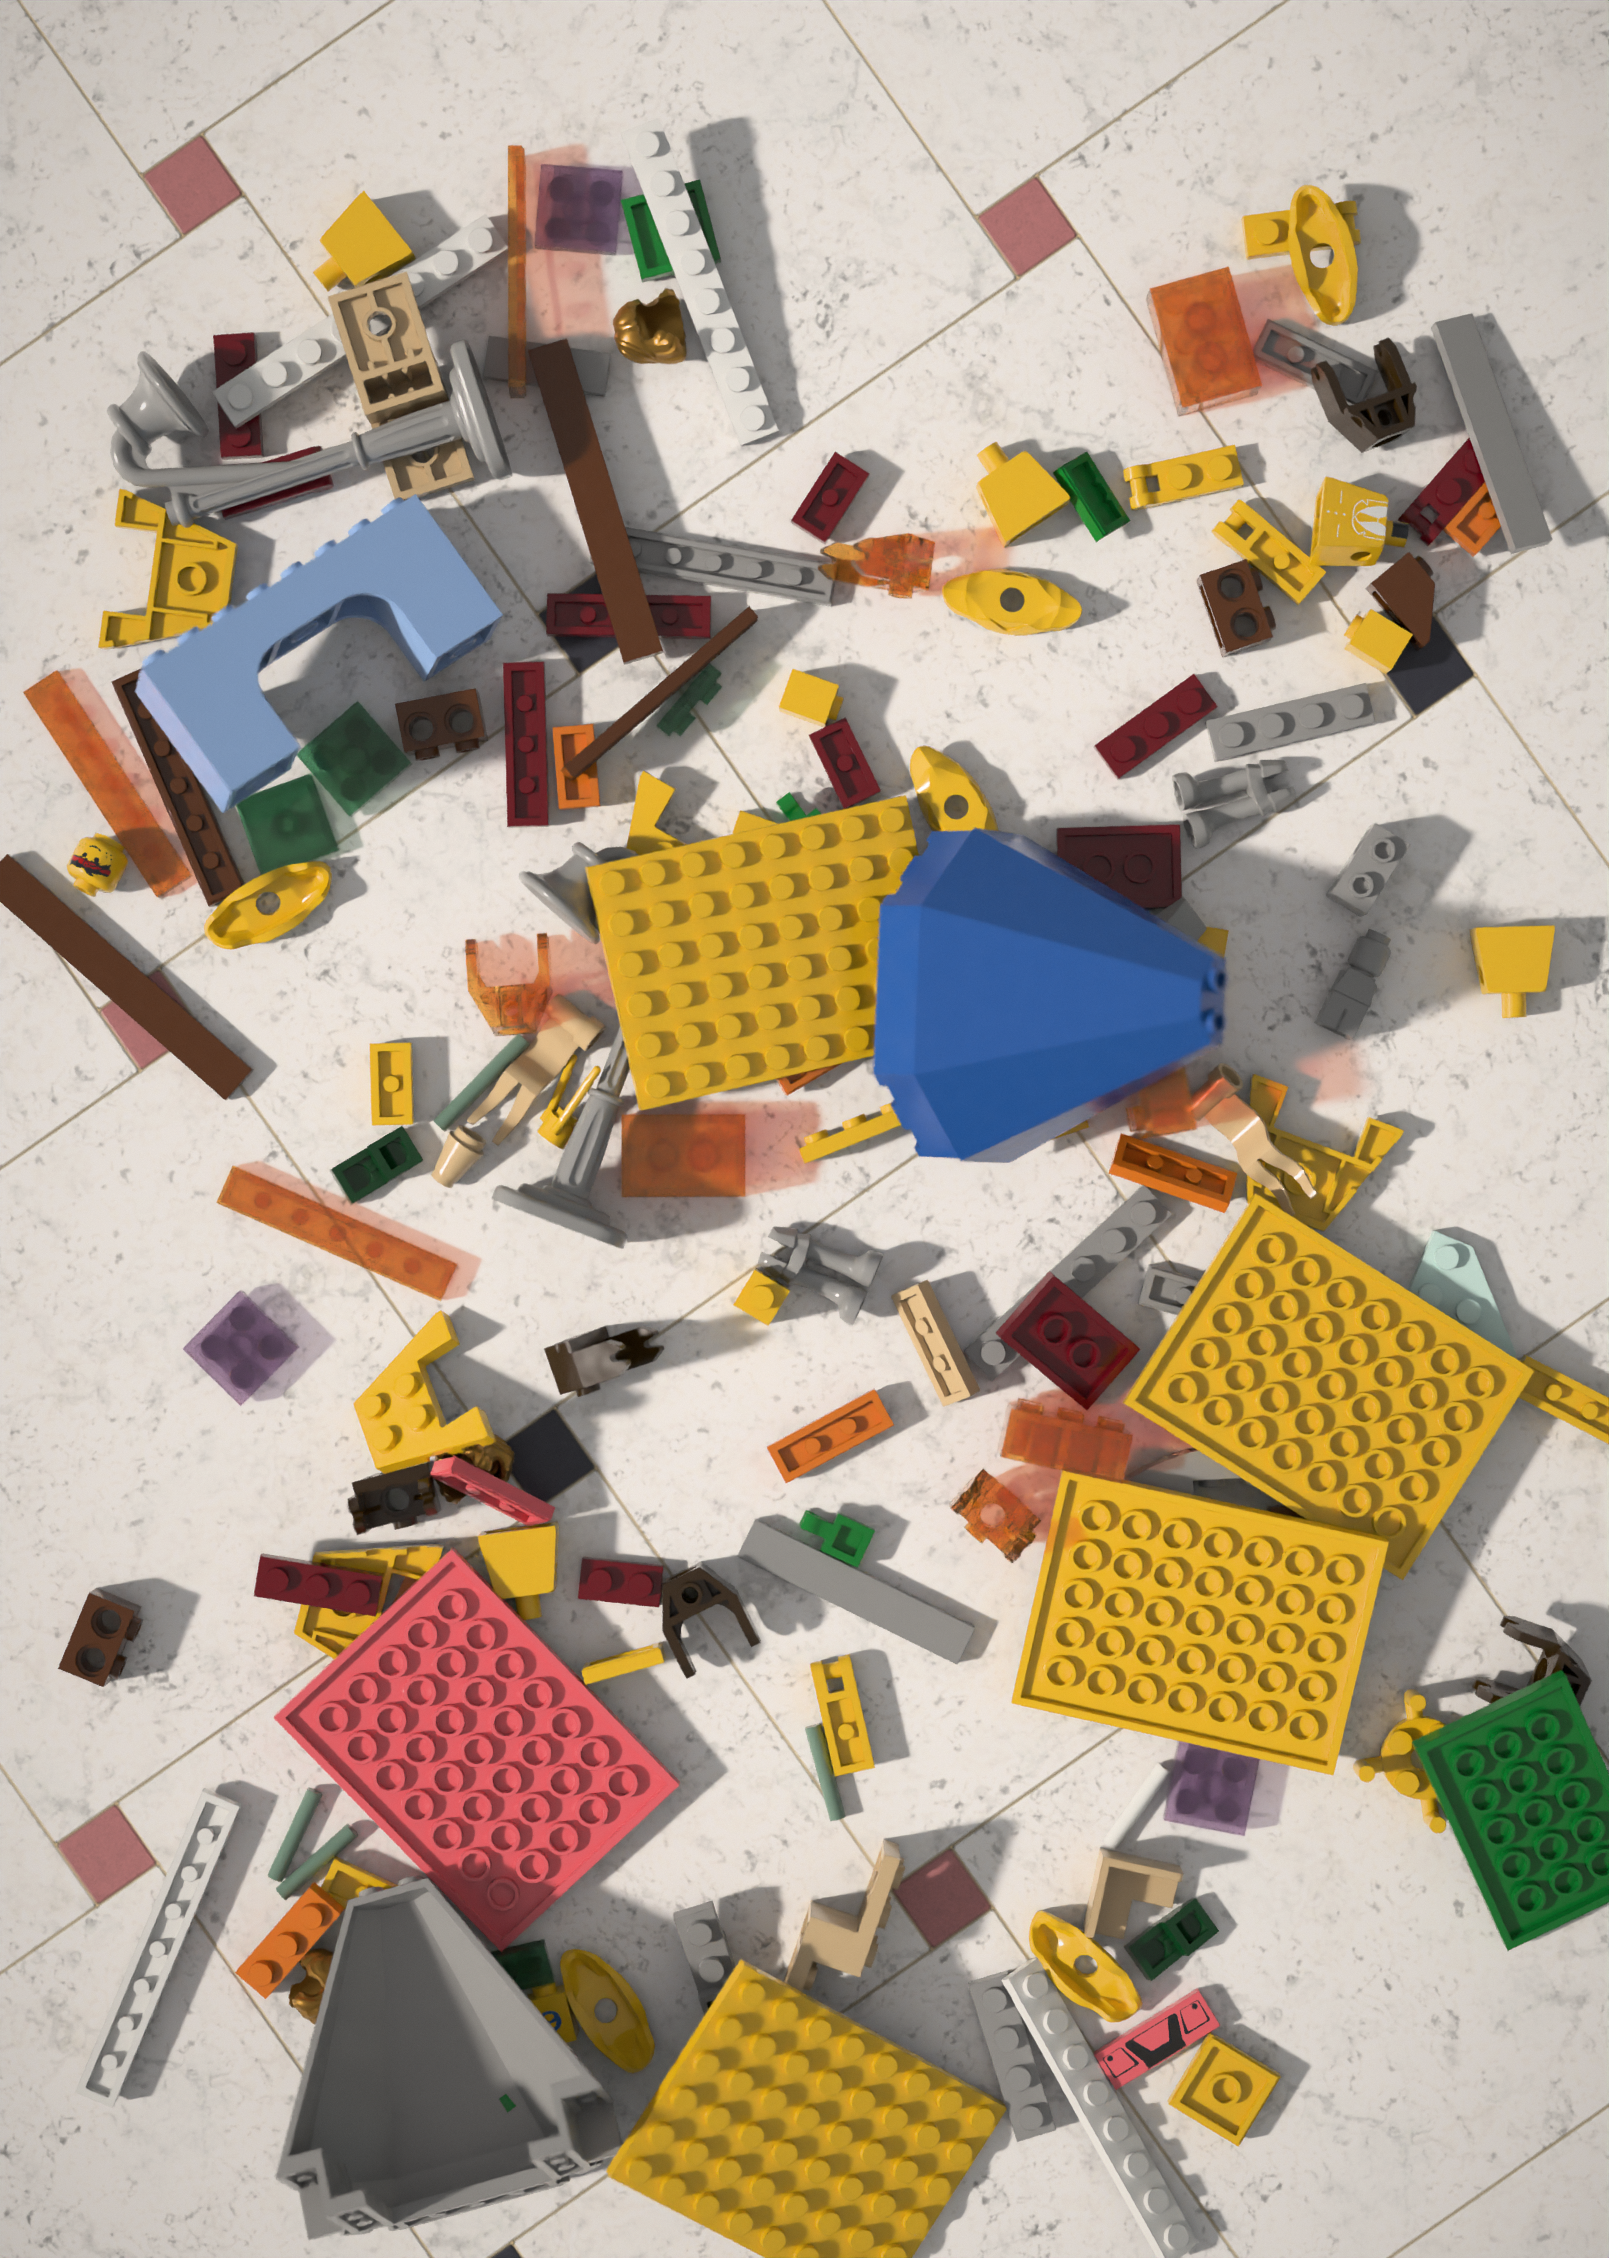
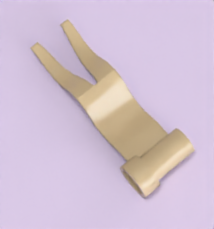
[467,993,606,1146]
[1183,1063,1318,1216]

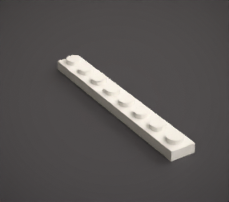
[621,118,779,446]
[212,214,509,429]
[75,1788,242,2108]
[1001,1958,1199,2258]

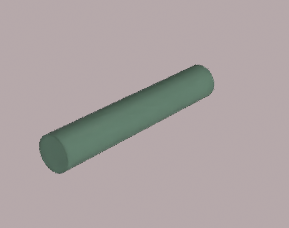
[805,1724,846,1821]
[267,1788,323,1882]
[276,1824,358,1900]

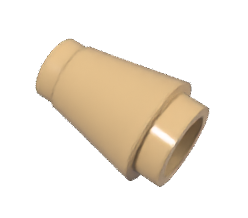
[431,1125,486,1188]

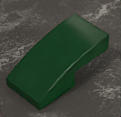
[330,1126,424,1205]
[1124,1898,1219,1981]

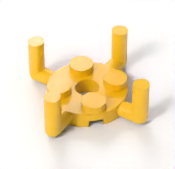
[1353,1689,1446,1833]

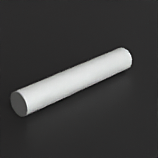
[1102,1763,1171,1851]

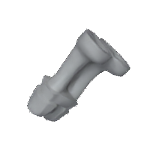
[1172,759,1296,849]
[758,1226,884,1325]

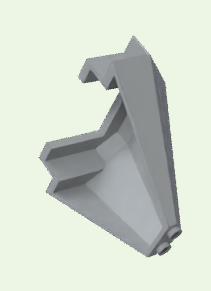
[275,1876,622,2240]

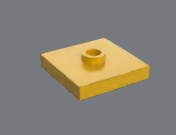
[1167,2032,1281,2147]

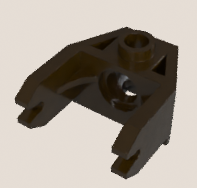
[1311,337,1417,453]
[544,1326,664,1397]
[348,1462,442,1535]
[662,1561,761,1679]
[1472,1616,1592,1706]

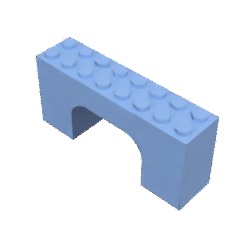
[135,494,503,813]

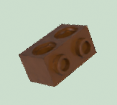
[1196,559,1276,658]
[395,688,488,761]
[58,1588,143,1687]

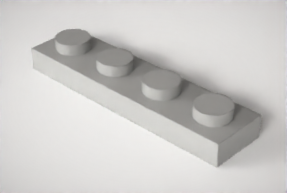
[1205,683,1375,762]
[968,1970,1056,2142]

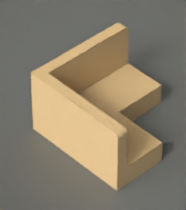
[1082,1848,1183,1939]

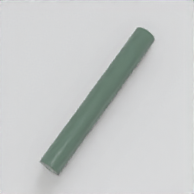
[433,1033,530,1132]

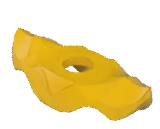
[1288,185,1358,326]
[942,569,1082,636]
[910,745,999,831]
[204,861,332,950]
[1029,1911,1143,2022]
[560,1949,655,2073]

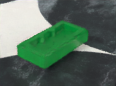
[1053,452,1130,542]

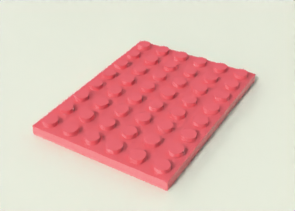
[274,1547,680,1952]

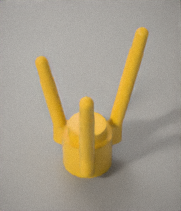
[537,1054,601,1150]

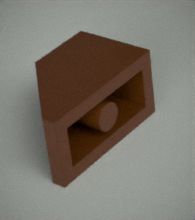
[1366,552,1435,651]

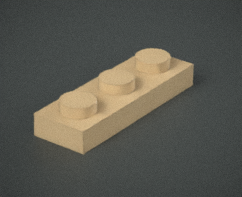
[891,1279,981,1407]

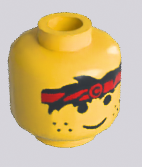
[67,833,128,897]

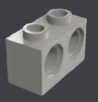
[1326,823,1411,917]

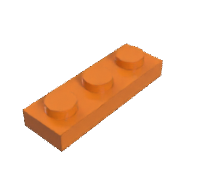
[1109,1133,1237,1213]
[767,1388,894,1483]
[235,1882,345,1999]

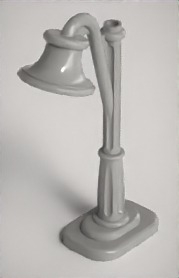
[107,339,513,528]
[491,842,639,1249]

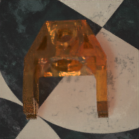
[818,533,935,599]
[465,933,553,1037]
[949,1469,1041,1563]

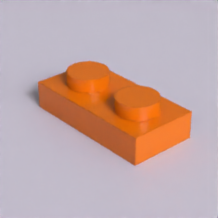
[1443,482,1501,557]
[552,724,601,810]

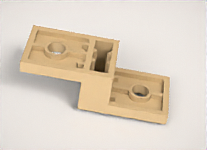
[328,272,475,501]
[783,1839,905,1992]

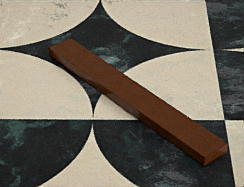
[528,338,663,665]
[0,854,254,1100]

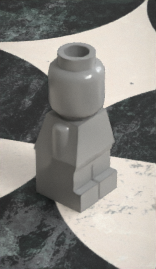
[1314,929,1391,1040]

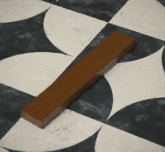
[561,606,758,781]
[111,668,245,907]

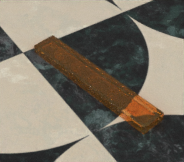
[508,145,527,398]
[23,670,193,898]
[216,1165,458,1301]

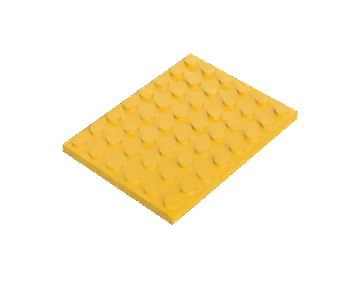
[585,795,919,1111]
[1123,1194,1535,1580]
[1011,1466,1389,1776]
[606,1959,1007,2258]

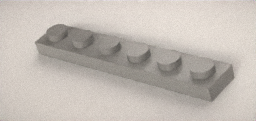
[964,1185,1172,1381]

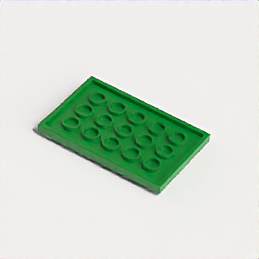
[1412,1670,1609,1951]

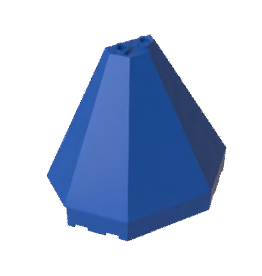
[873,828,1228,1163]

